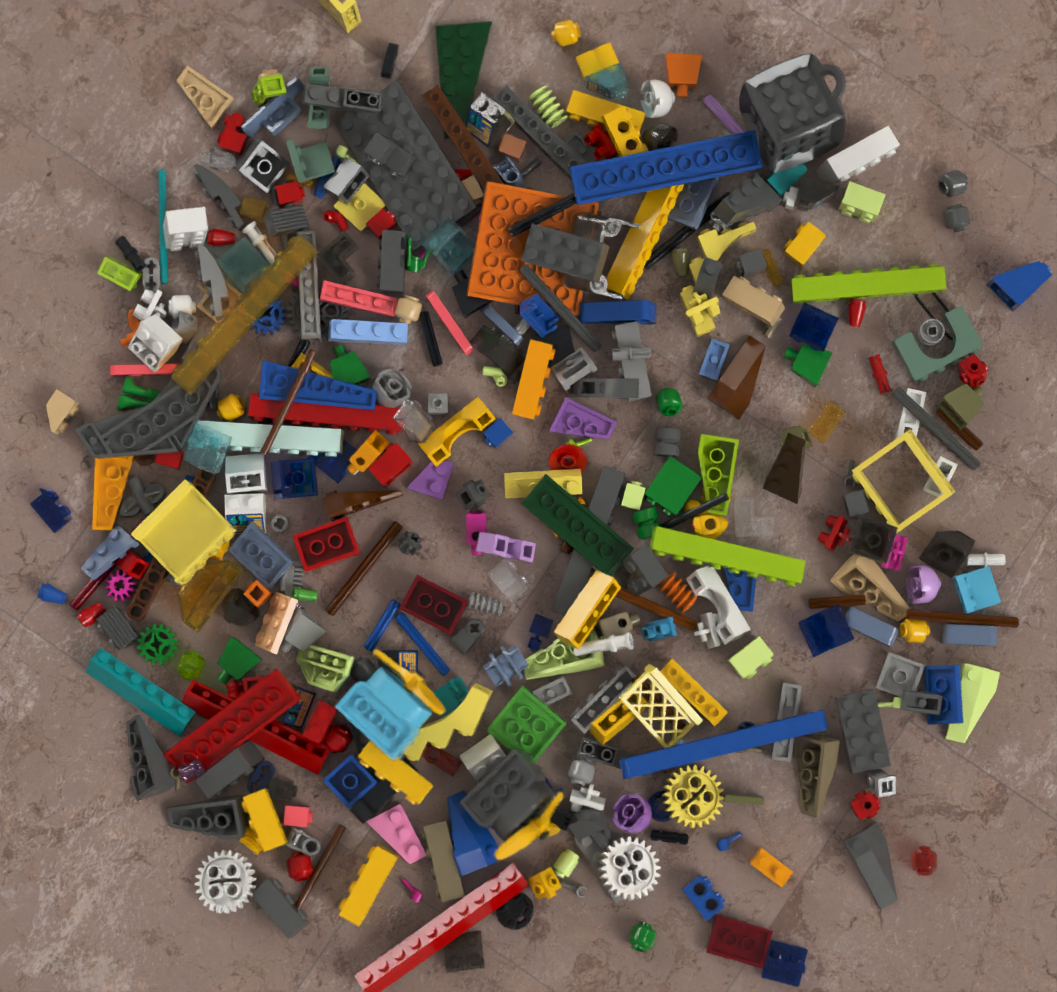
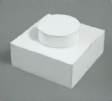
[782,187,798,210]

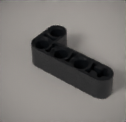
[350,757,418,824]

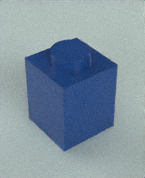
[483,418,513,449]

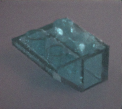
[183,423,232,474]

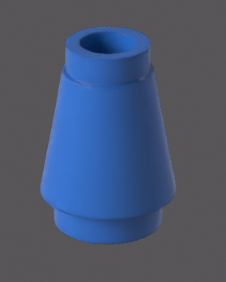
[37,583,67,604]

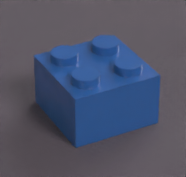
[323,754,379,809]

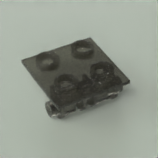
[444,931,485,973]

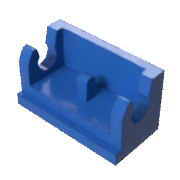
[520,293,559,338]

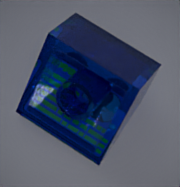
[270,458,318,500]

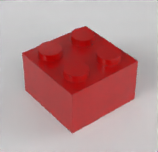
[368,442,414,488]

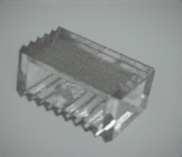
[393,400,436,444]

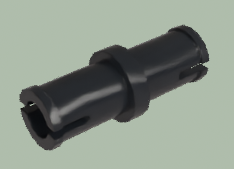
[115,236,146,272]

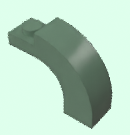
[308,67,330,130]

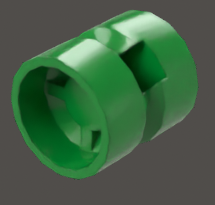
[632,507,661,540]

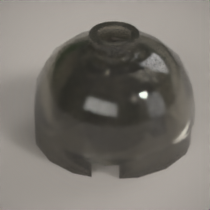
[642,123,678,151]
[222,588,260,626]

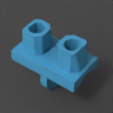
[641,616,677,642]

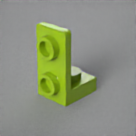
[251,74,286,107]

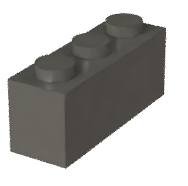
[252,878,310,938]

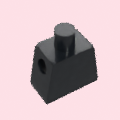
[452,269,493,318]

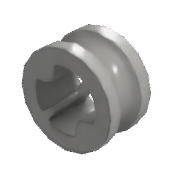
[271,515,289,533]

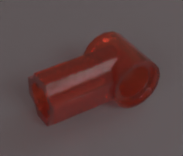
[424,744,462,776]

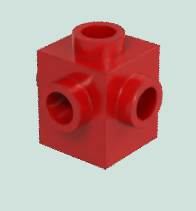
[958,354,988,388]
[849,790,881,820]

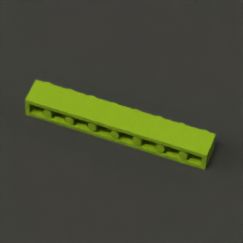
[790,264,946,304]
[649,526,806,587]

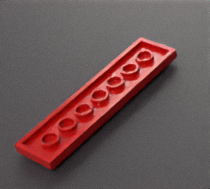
[163,668,302,784]

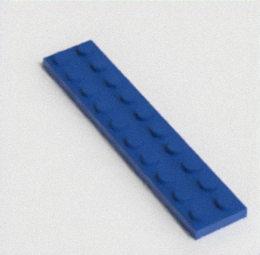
[569,130,763,206]

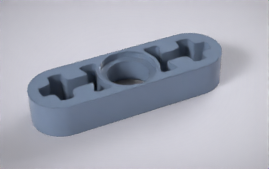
[480,304,524,347]

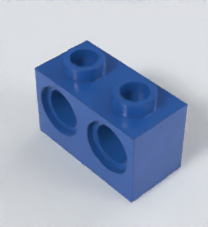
[682,875,725,921]

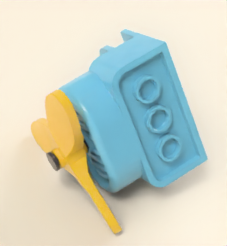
[335,649,445,760]

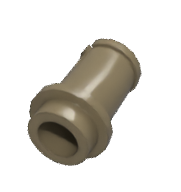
[761,317,783,339]

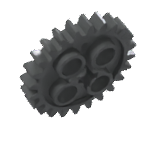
[287,282,348,344]

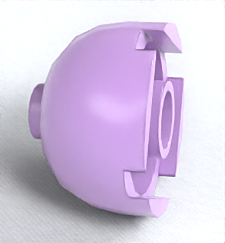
[906,565,941,604]

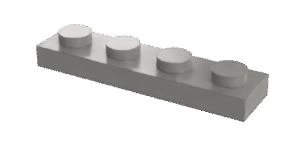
[771,683,802,762]
[574,835,626,903]

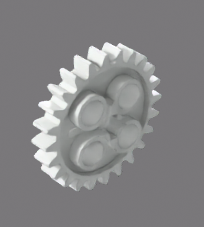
[598,837,661,901]
[195,850,256,914]

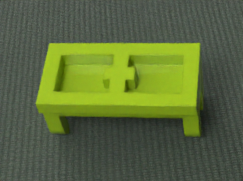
[97,256,143,291]

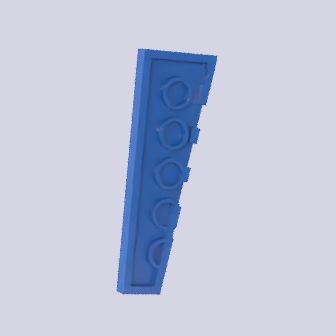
[259,360,376,410]

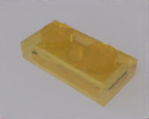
[808,401,846,444]

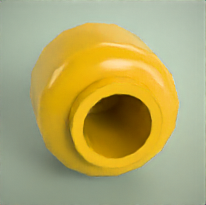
[551,20,581,47]
[216,394,246,422]
[900,619,930,643]

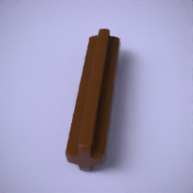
[936,408,983,450]
[809,595,866,609]

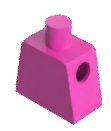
[466,511,487,555]

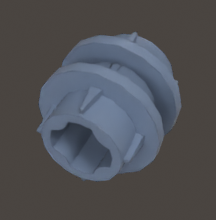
[483,645,529,687]

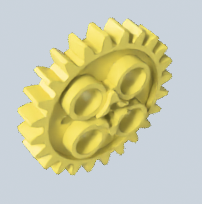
[662,765,725,828]

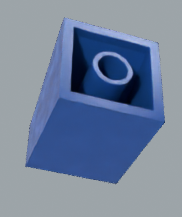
[986,261,1053,311]

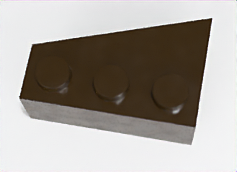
[762,432,806,504]

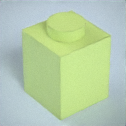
[621,481,646,511]

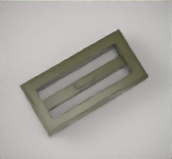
[724,794,764,805]

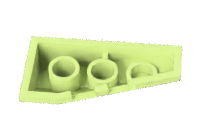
[524,628,605,680]
[945,663,1000,743]

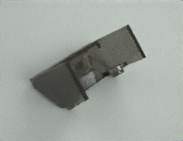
[561,213,639,300]

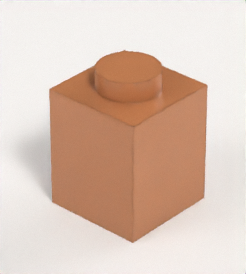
[496,133,527,162]

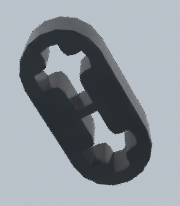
[381,42,399,79]

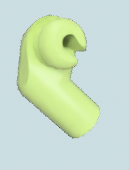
[483,366,507,387]

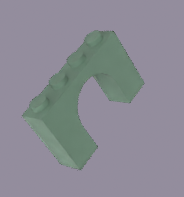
[892,305,983,383]

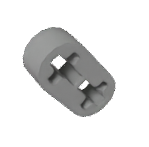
[142,257,161,293]

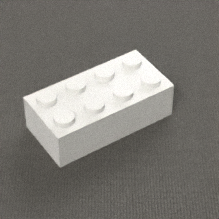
[163,207,208,251]

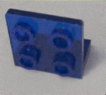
[789,302,839,352]
[30,487,73,533]
[798,604,854,658]

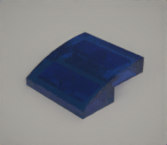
[307,439,357,484]

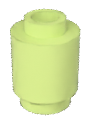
[552,848,580,878]

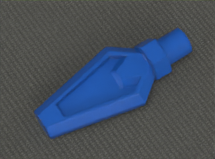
[314,156,340,199]

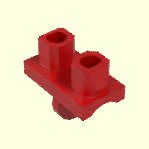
[584,124,617,161]
[817,515,852,552]

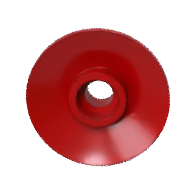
[549,444,587,473]

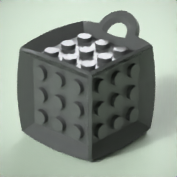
[739,53,846,173]

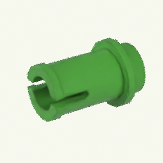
[292,586,317,602]

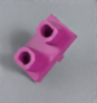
[880,533,908,571]

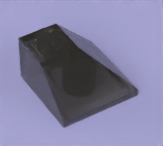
[849,516,898,564]
[919,531,975,578]

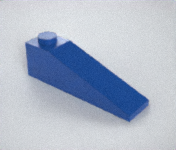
[447,790,499,876]

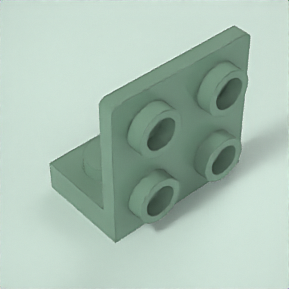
[286,139,335,183]

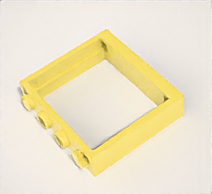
[852,429,956,533]

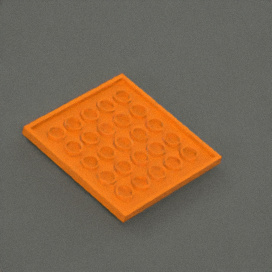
[466,181,599,316]

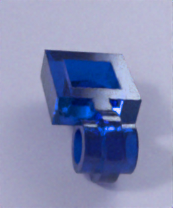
[527,614,554,652]

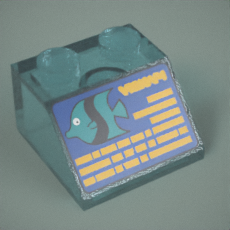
[585,63,629,100]

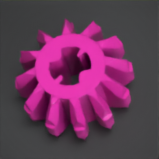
[104,569,137,602]

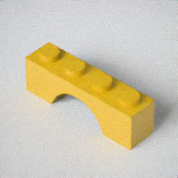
[418,397,496,467]

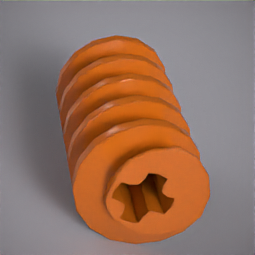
[656,572,697,615]

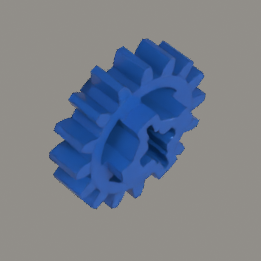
[244,294,287,336]

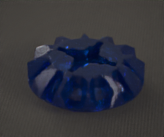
[648,791,672,822]

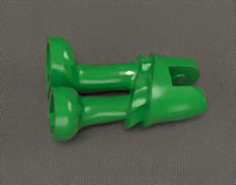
[117,376,161,411]

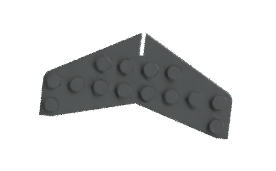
[75,345,222,459]

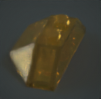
[178,559,244,633]

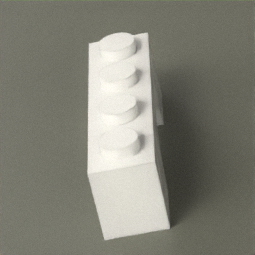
[686,565,751,645]

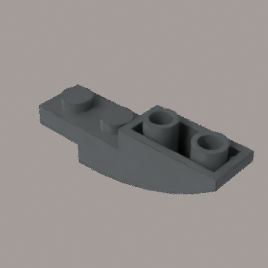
[303,83,382,113]
[193,164,246,231]
[565,378,639,398]
[577,737,653,779]

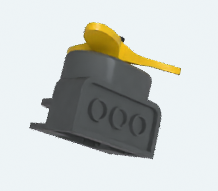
[460,749,564,860]

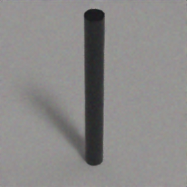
[661,493,729,529]

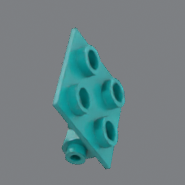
[433,676,469,718]

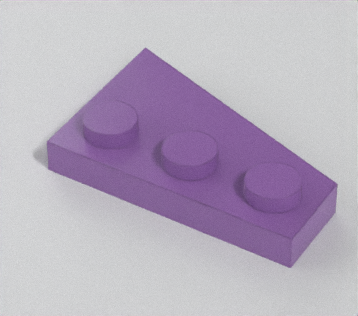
[549,397,617,440]

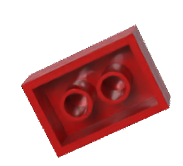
[293,517,361,573]

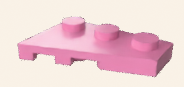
[366,803,427,864]

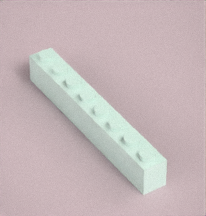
[188,421,344,457]

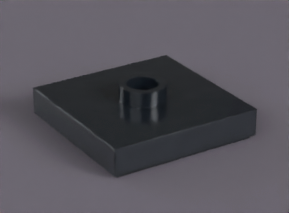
[531,325,575,368]

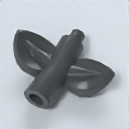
[119,476,167,518]

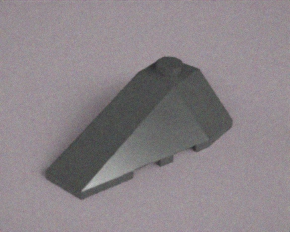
[842,822,897,909]

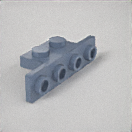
[241,77,304,138]

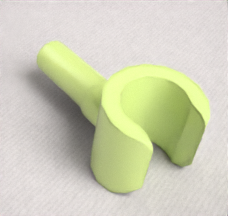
[336,145,359,164]
[878,697,902,708]

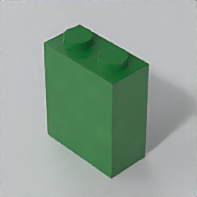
[644,456,702,517]

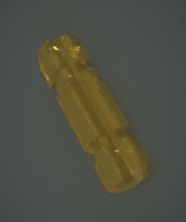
[762,249,783,286]

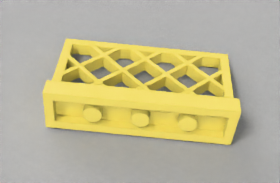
[619,664,703,748]

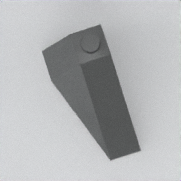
[127,715,176,801]
[166,795,248,840]

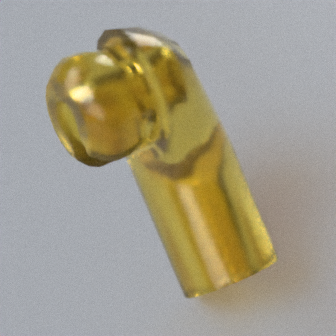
[285,173,313,188]

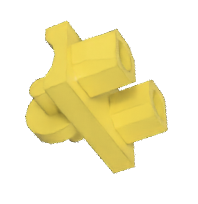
[685,292,720,326]

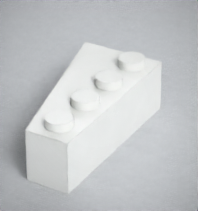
[815,126,900,190]

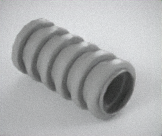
[467,592,504,617]

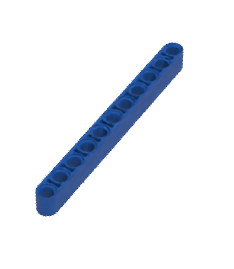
[619,710,828,779]

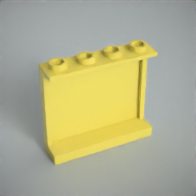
[318,0,362,33]
[131,479,236,585]

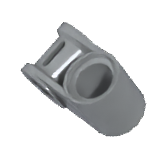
[285,826,322,855]

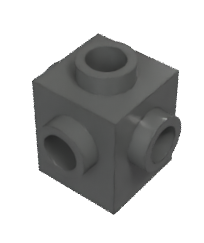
[455,479,491,510]

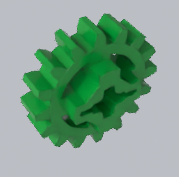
[137,624,179,665]

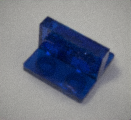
[761,940,808,987]

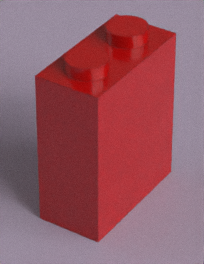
[302,700,339,744]

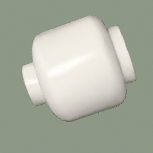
[168,295,196,319]

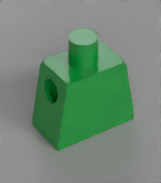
[330,344,371,385]
[783,344,832,387]
[217,637,263,685]

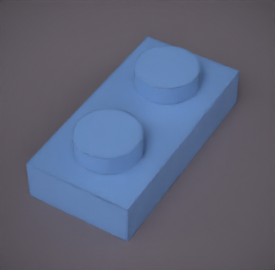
[699,338,730,381]

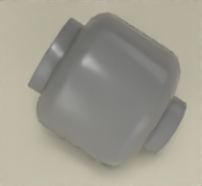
[568,757,595,787]

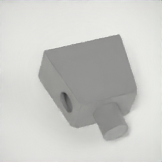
[279,605,326,653]

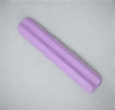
[703,94,746,134]

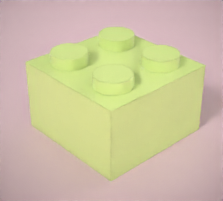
[838,181,886,223]
[727,636,774,679]

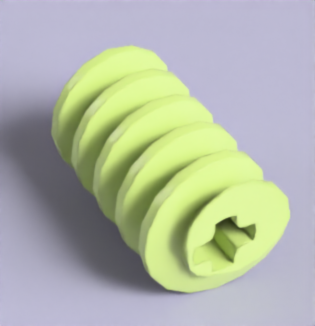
[529,85,568,128]

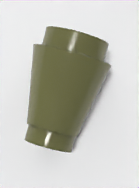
[671,248,689,276]

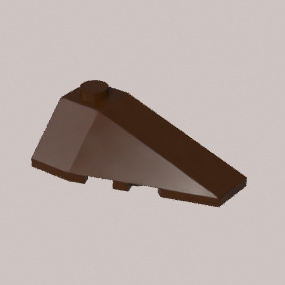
[707,336,766,420]
[323,490,404,521]

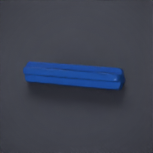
[364,599,401,651]

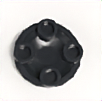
[496,892,534,930]

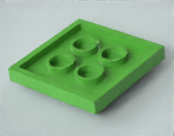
[486,686,568,763]

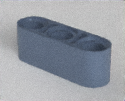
[841,606,900,648]
[941,624,997,646]

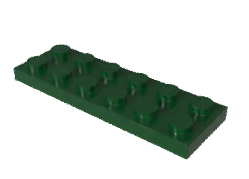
[521,474,634,576]

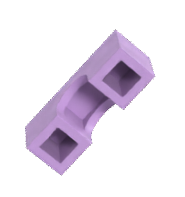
[476,532,536,562]

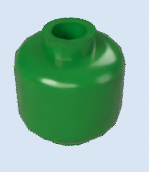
[656,388,682,416]
[628,922,656,953]

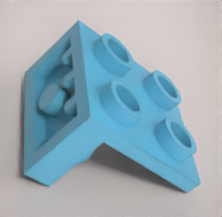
[952,566,1001,614]

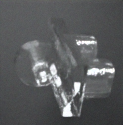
[201,148,236,174]

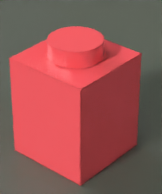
[283,805,313,827]

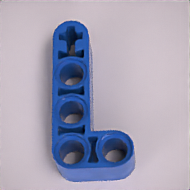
[579,300,657,324]

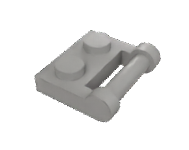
[551,347,598,391]

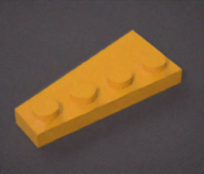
[92,456,134,531]

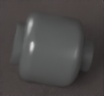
[938,170,968,197]
[943,204,970,233]
[350,656,377,683]

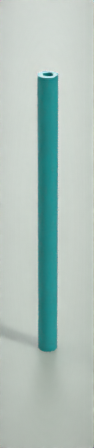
[158,170,168,284]

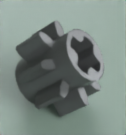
[398,531,422,556]

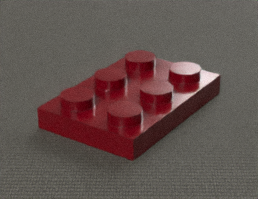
[706,914,773,969]

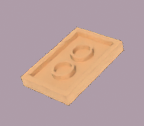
[255,592,298,654]

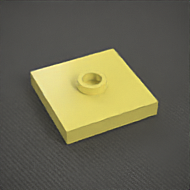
[333,183,386,232]

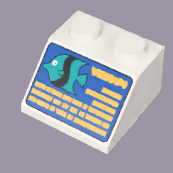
[225,493,266,534]

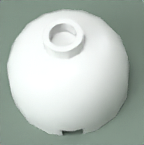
[641,80,675,118]

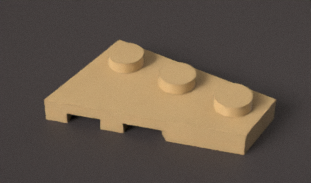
[176,65,234,130]

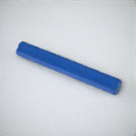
[395,613,450,676]

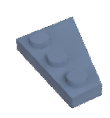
[81,524,140,580]

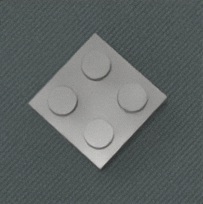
[875,652,925,698]

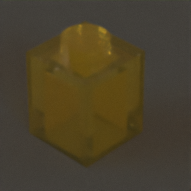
[239,195,269,223]

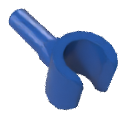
[717,832,742,851]

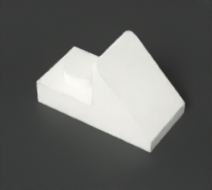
[923,456,958,497]

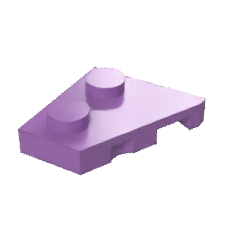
[407,460,454,500]

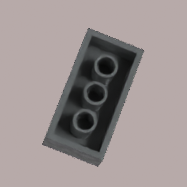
[521,223,610,284]
[834,689,891,774]

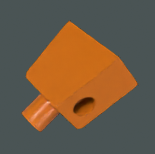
[665,53,702,98]

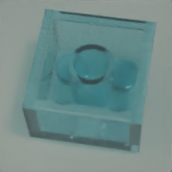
[422,217,475,276]
[216,237,272,293]

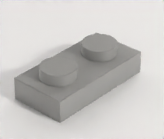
[532,676,572,706]

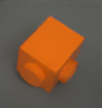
[243,580,274,608]

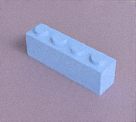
[328,319,408,345]

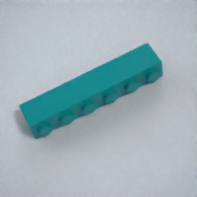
[85,647,196,736]

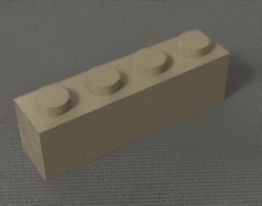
[421,820,465,902]

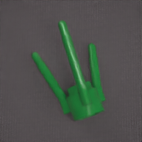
[405,236,436,273]

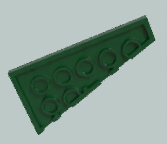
[435,21,492,139]

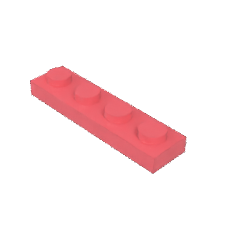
[319,280,398,318]

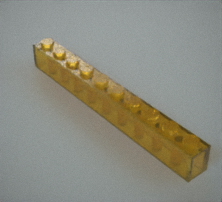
[171,234,318,395]

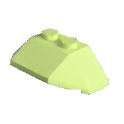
[296,645,355,692]

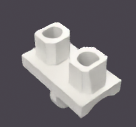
[132,289,167,324]
[694,612,723,649]
[569,783,606,812]

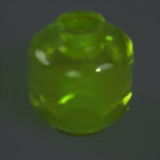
[177,651,205,680]

